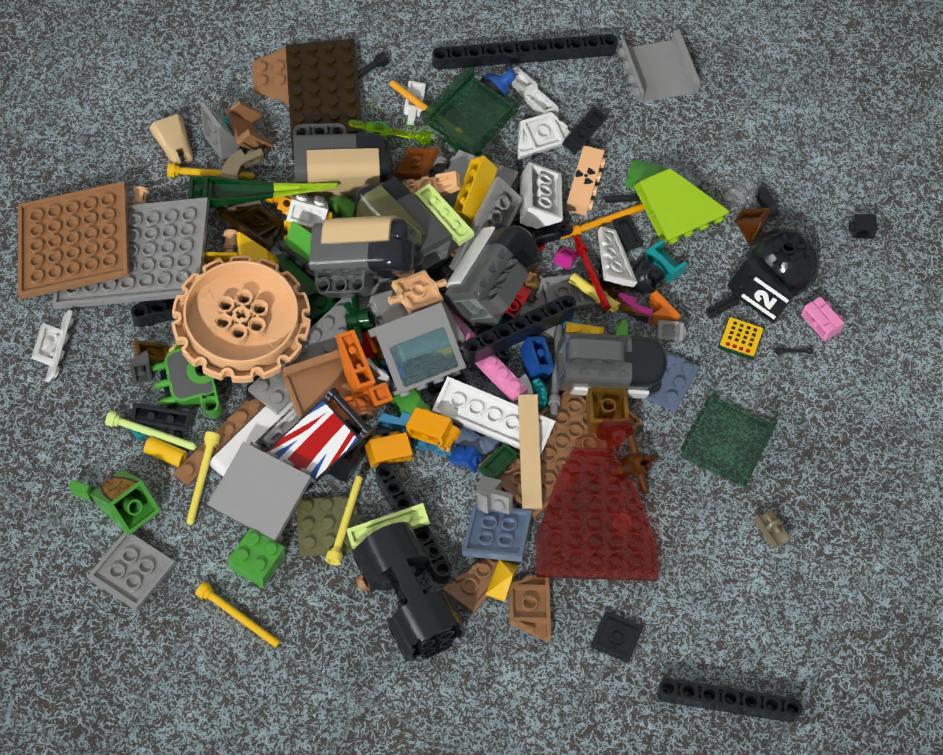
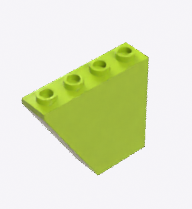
[634,168,729,245]

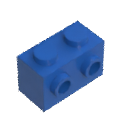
[520,337,554,381]

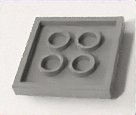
[87,532,175,611]

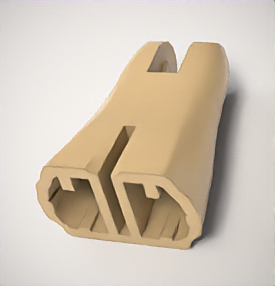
[149,114,193,165]

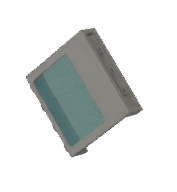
[368,302,466,397]

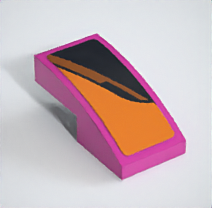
[617,293,653,324]

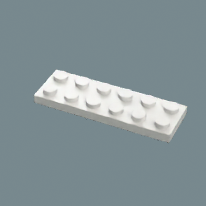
[432,376,555,457]

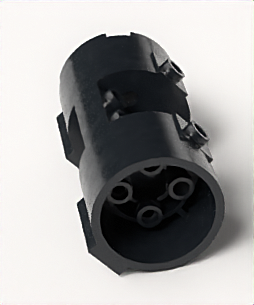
[352,522,466,662]

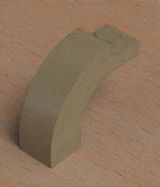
[221,148,264,179]

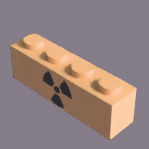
[566,145,606,216]

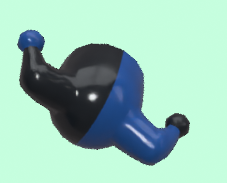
[469,64,516,105]

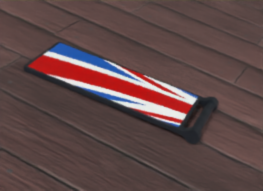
[265,387,374,493]

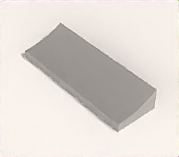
[449,177,523,271]

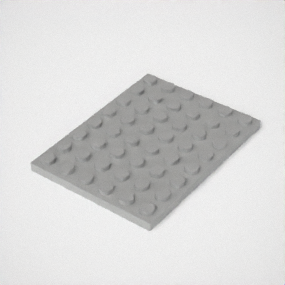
[52,197,210,309]

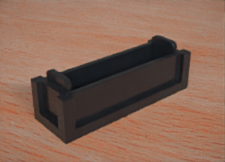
[562,106,608,155]

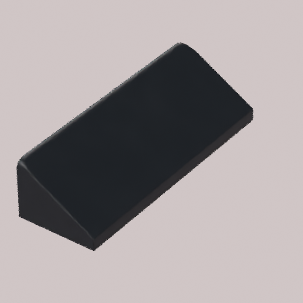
[131,402,194,432]

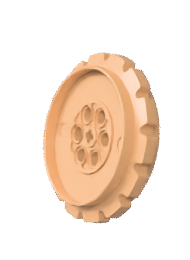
[172,256,311,383]

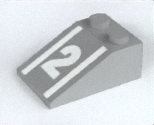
[200,102,240,160]

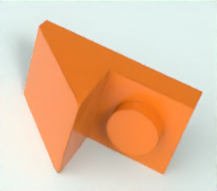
[649,290,681,324]

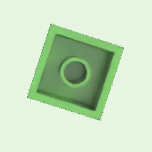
[228,528,286,588]

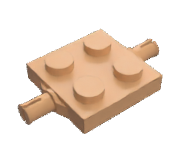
[388,270,447,314]

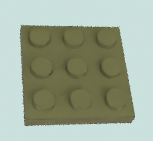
[296,496,358,557]

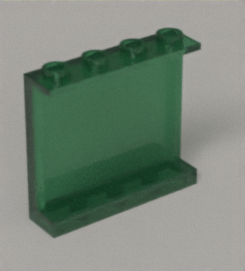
[423,67,518,155]
[681,390,778,488]

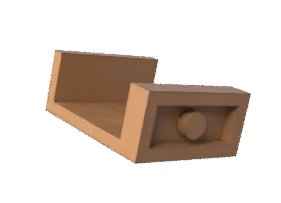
[226,101,274,153]

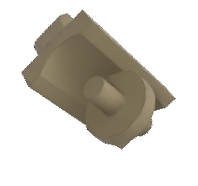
[754,510,791,549]

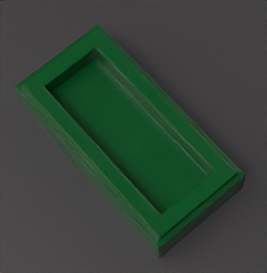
[478,442,519,479]

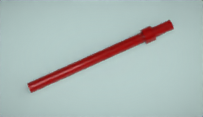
[573,234,611,311]

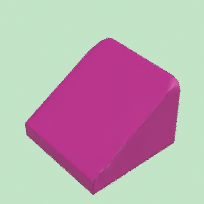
[553,246,578,270]

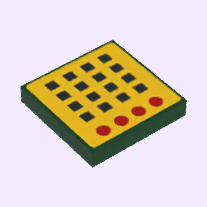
[718,316,765,360]

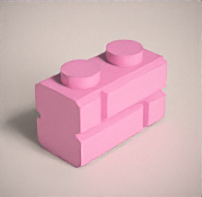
[801,297,845,341]

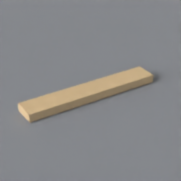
[518,394,542,510]

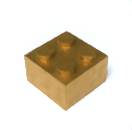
[585,388,630,433]

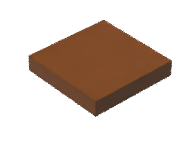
[394,148,440,179]

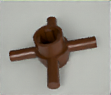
[617,434,659,493]

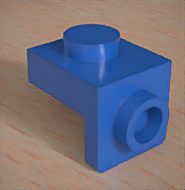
[449,444,483,473]

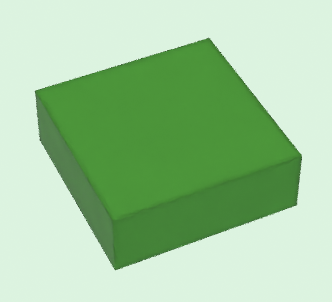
[69,480,93,501]

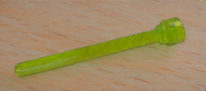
[348,119,431,146]

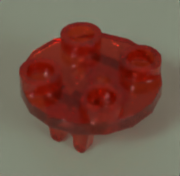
[596,419,635,451]

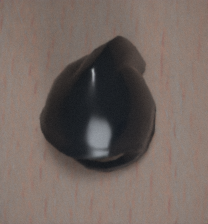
[629,255,666,293]

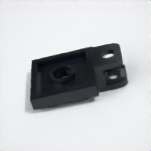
[514,210,573,245]

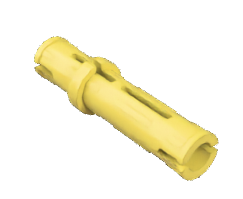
[569,273,621,313]

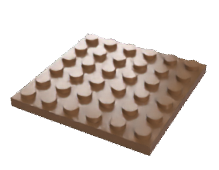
[18,181,130,299]

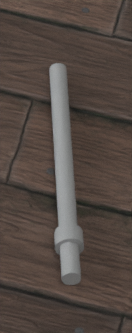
[549,325,563,419]

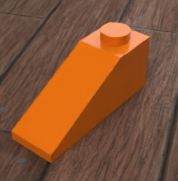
[336,329,376,395]

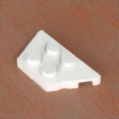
[518,112,571,159]

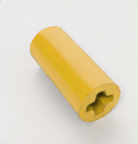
[144,436,187,467]

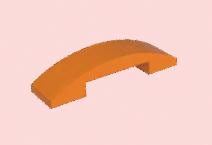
[329,382,393,418]

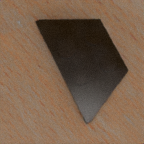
[219,204,284,251]

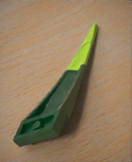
[188,175,338,208]

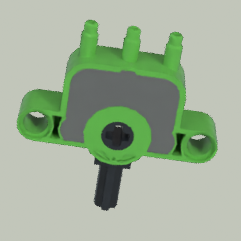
[151,348,225,419]

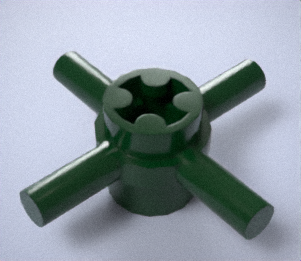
[344,296,373,346]

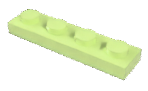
[415,183,474,246]
[346,503,430,549]

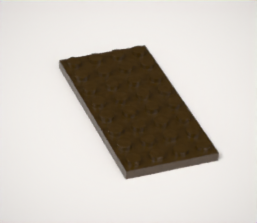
[286,38,363,160]

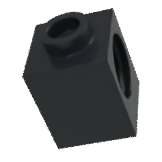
[848,214,878,239]

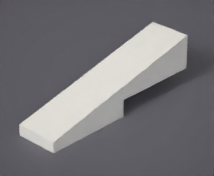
[503,66,559,117]

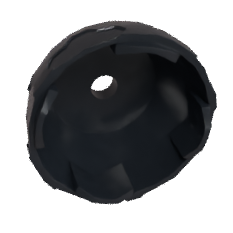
[747,228,819,296]

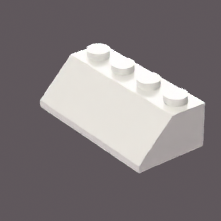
[520,162,563,229]

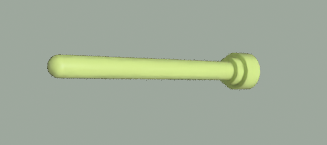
[105,410,197,450]

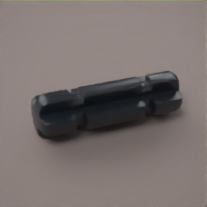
[706,295,739,318]

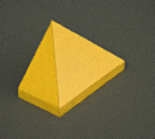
[486,560,518,602]

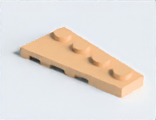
[403,171,461,197]

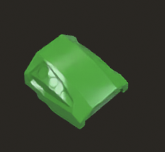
[625,160,667,190]

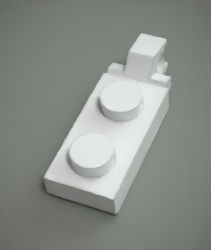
[404,80,426,125]

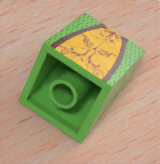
[90,469,161,535]

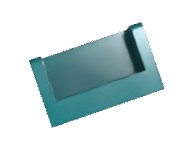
[645,239,688,283]

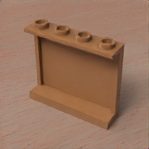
[280,349,381,426]

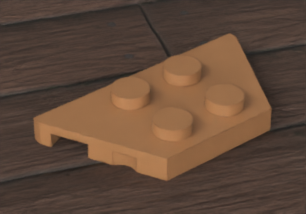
[252,48,289,104]
[508,568,551,642]

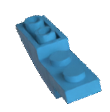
[379,411,452,456]

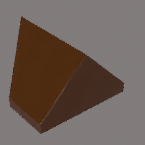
[734,207,771,247]

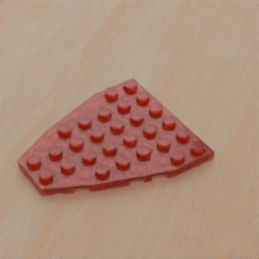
[536,447,659,581]

